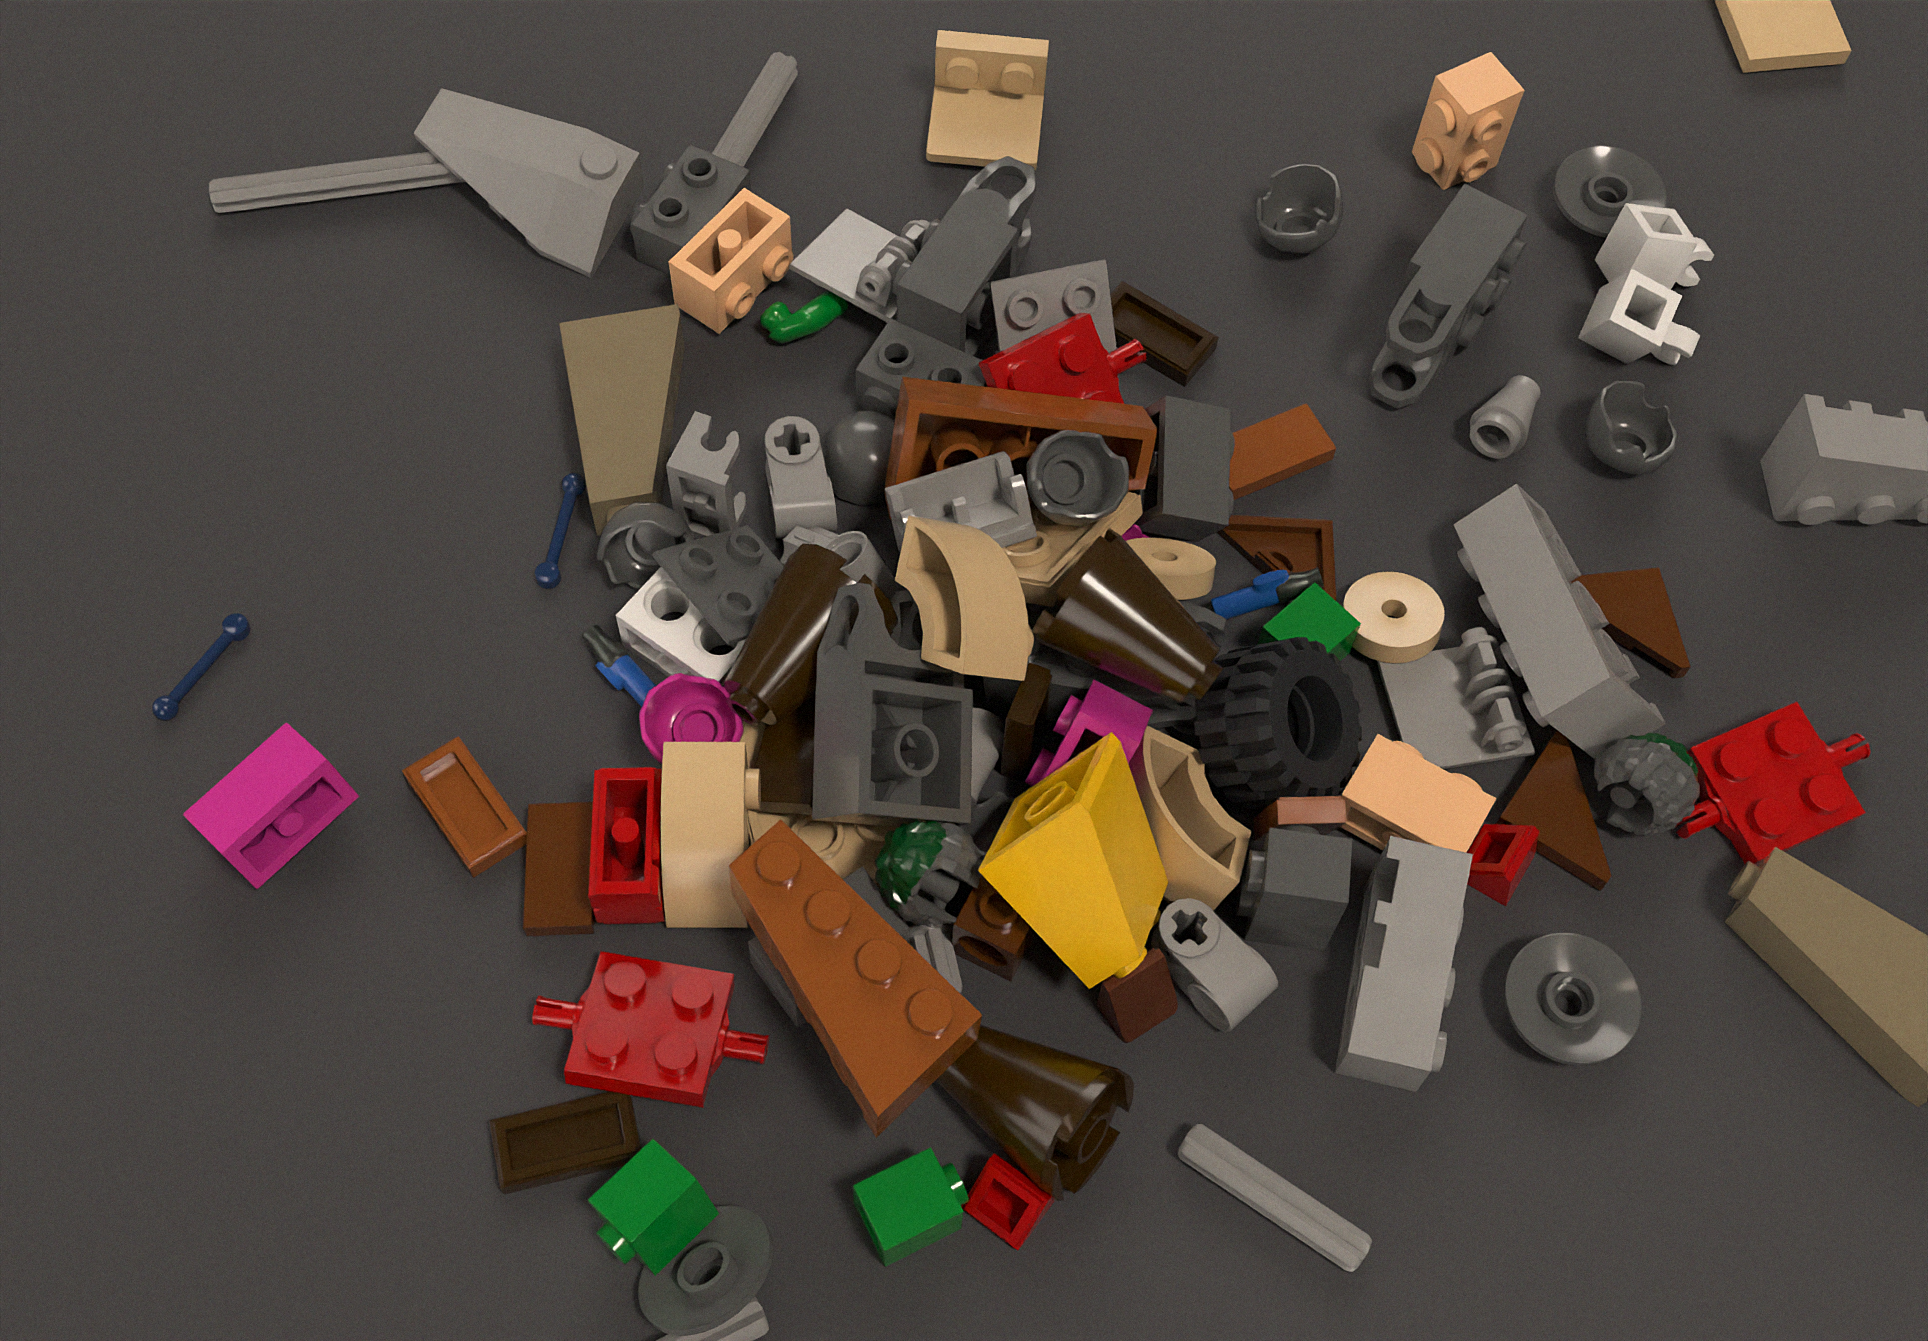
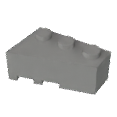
[1335,836,1473,1092]

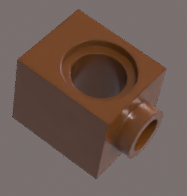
[952,875,1037,982]

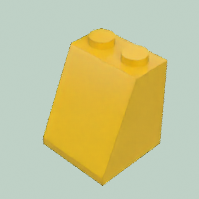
[978,732,1168,989]

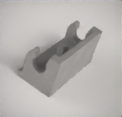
[666,411,747,539]
[885,451,1037,553]

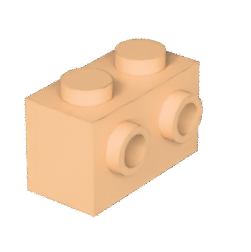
[1411,52,1525,190]
[668,188,793,334]
[1340,734,1497,853]

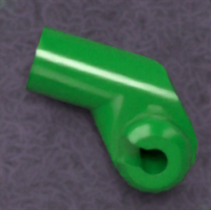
[760,290,848,344]

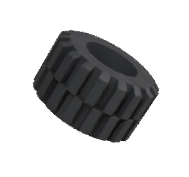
[1194,637,1362,810]

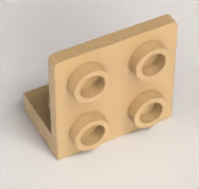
[926,30,1049,170]

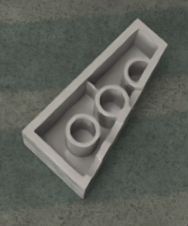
[1760,394,1928,525]
[1453,484,1666,759]

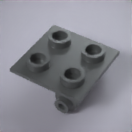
[652,525,784,645]

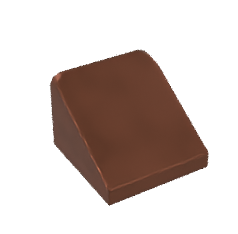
[1097,948,1178,1043]

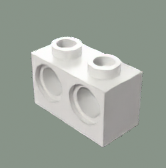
[616,567,746,687]

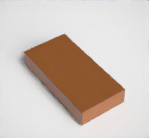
[1229,403,1336,500]
[402,736,527,878]
[1254,796,1347,841]

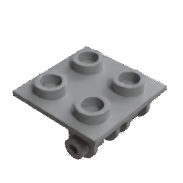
[789,209,930,323]
[989,259,1120,376]
[1377,627,1535,769]

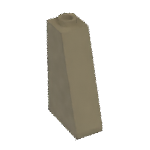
[559,304,685,536]
[1725,847,1928,1107]

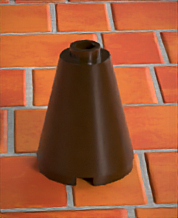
[1032,528,1223,704]
[724,543,898,726]
[936,1025,1134,1201]

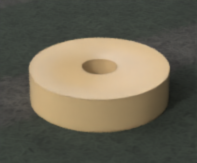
[1126,538,1216,600]
[1343,572,1445,663]

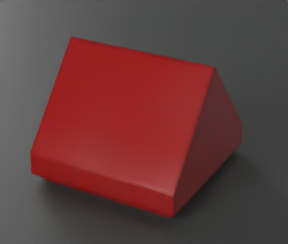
[1467,824,1539,907]
[961,1153,1055,1251]

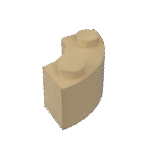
[895,515,1034,681]
[1128,725,1251,921]
[661,742,761,928]

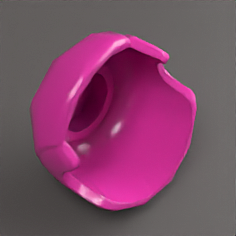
[639,673,744,764]

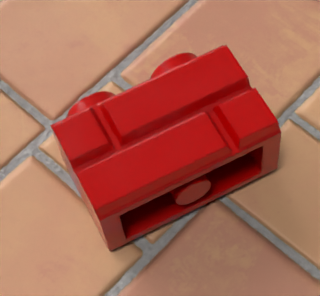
[588,767,665,924]

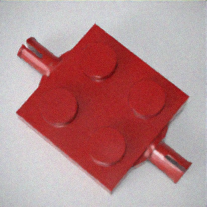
[978,313,1146,404]
[1675,702,1870,865]
[532,951,770,1108]

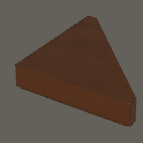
[1218,515,1336,601]
[1571,567,1691,678]
[1496,730,1612,891]

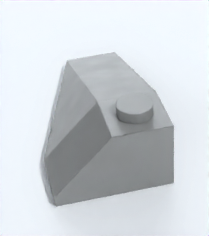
[414,88,644,279]

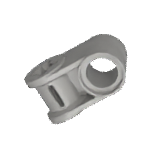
[765,416,837,539]
[1150,898,1278,1033]

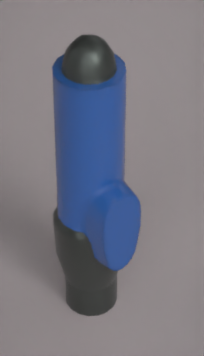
[1204,567,1324,620]
[582,625,656,707]

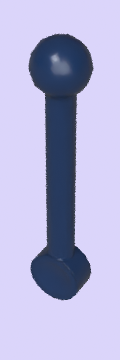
[535,473,586,589]
[152,613,251,721]

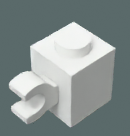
[1595,203,1714,289]
[1578,268,1700,365]

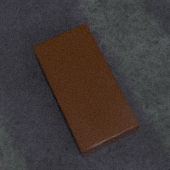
[523,801,595,936]

